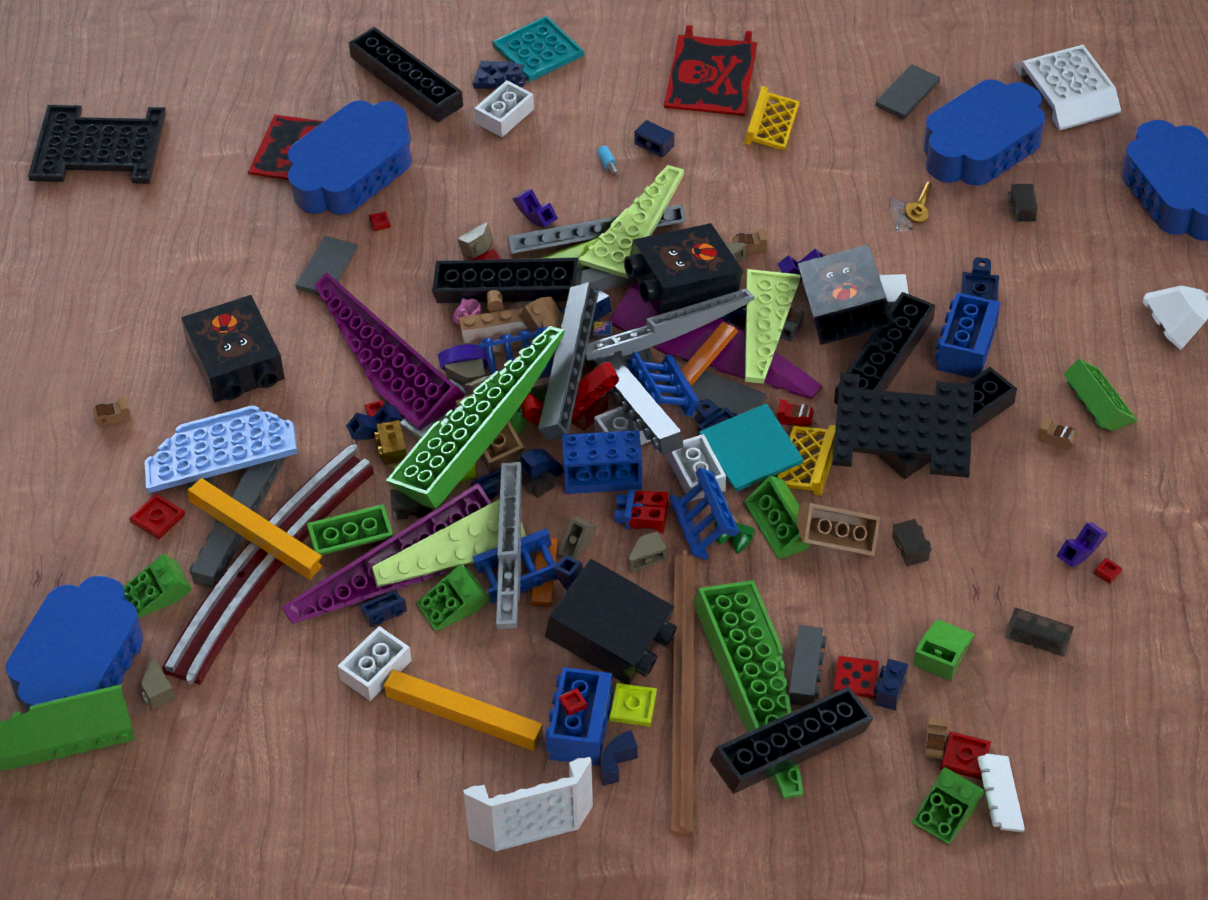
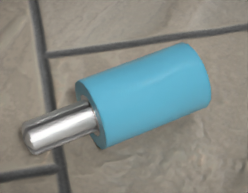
[597,146,618,175]

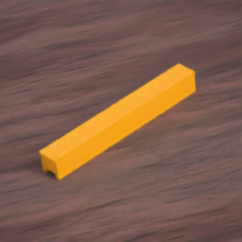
[188,478,322,580]
[384,669,543,751]

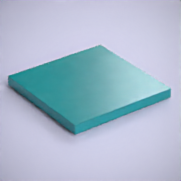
[492,16,585,82]
[699,403,804,492]

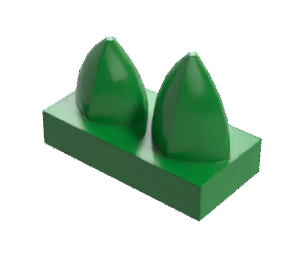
[714,520,756,553]

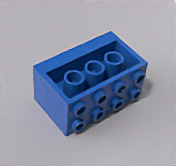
[934,292,1001,378]
[562,430,642,494]
[545,667,613,766]

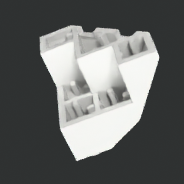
[1143,286,1208,350]

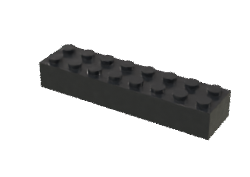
[349,27,463,122]
[432,257,582,303]
[834,292,935,405]
[879,367,1017,479]
[709,686,873,794]

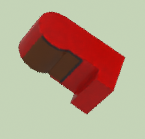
[777,399,814,427]

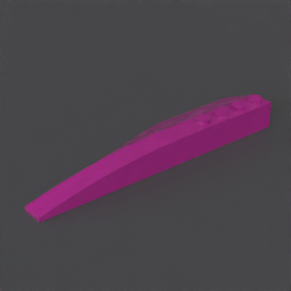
[314,272,466,430]
[609,281,823,399]
[281,483,492,624]

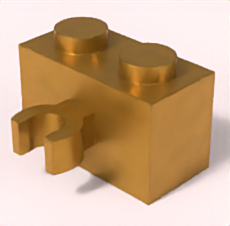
[374,420,407,465]

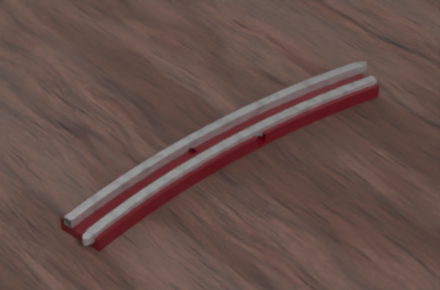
[162,444,374,685]

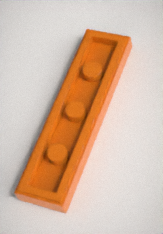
[681,322,738,386]
[531,538,558,606]

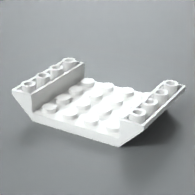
[1013,45,1121,131]
[463,757,593,852]

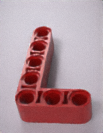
[519,362,619,427]

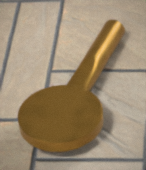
[904,182,933,224]

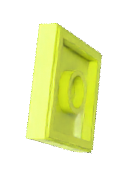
[609,683,657,727]

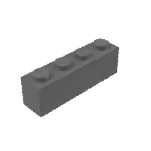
[789,625,826,706]

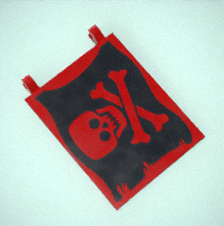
[664,25,757,116]
[248,114,324,180]

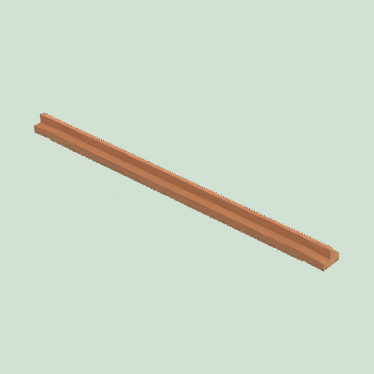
[671,550,695,835]

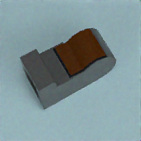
[780,307,804,342]

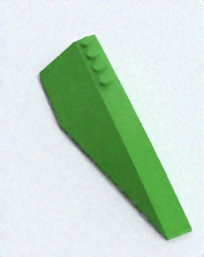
[386,326,565,510]
[693,580,803,799]
[0,685,135,771]

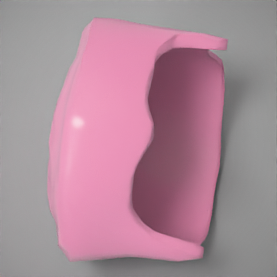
[453,298,483,325]

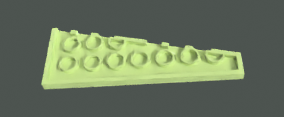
[579,165,684,279]
[745,269,801,384]
[372,499,526,587]

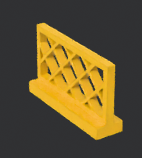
[744,86,800,151]
[777,425,836,496]

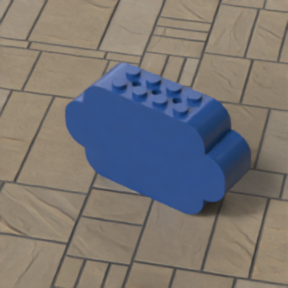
[923,79,1045,186]
[288,100,412,215]
[1122,120,1208,241]
[6,576,143,712]

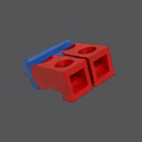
[614,489,668,533]

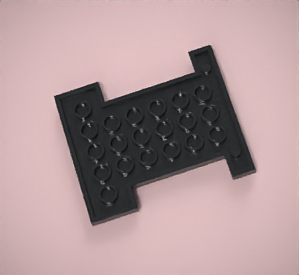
[28,105,166,184]
[832,373,974,478]

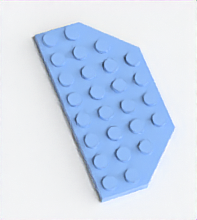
[145,405,298,493]

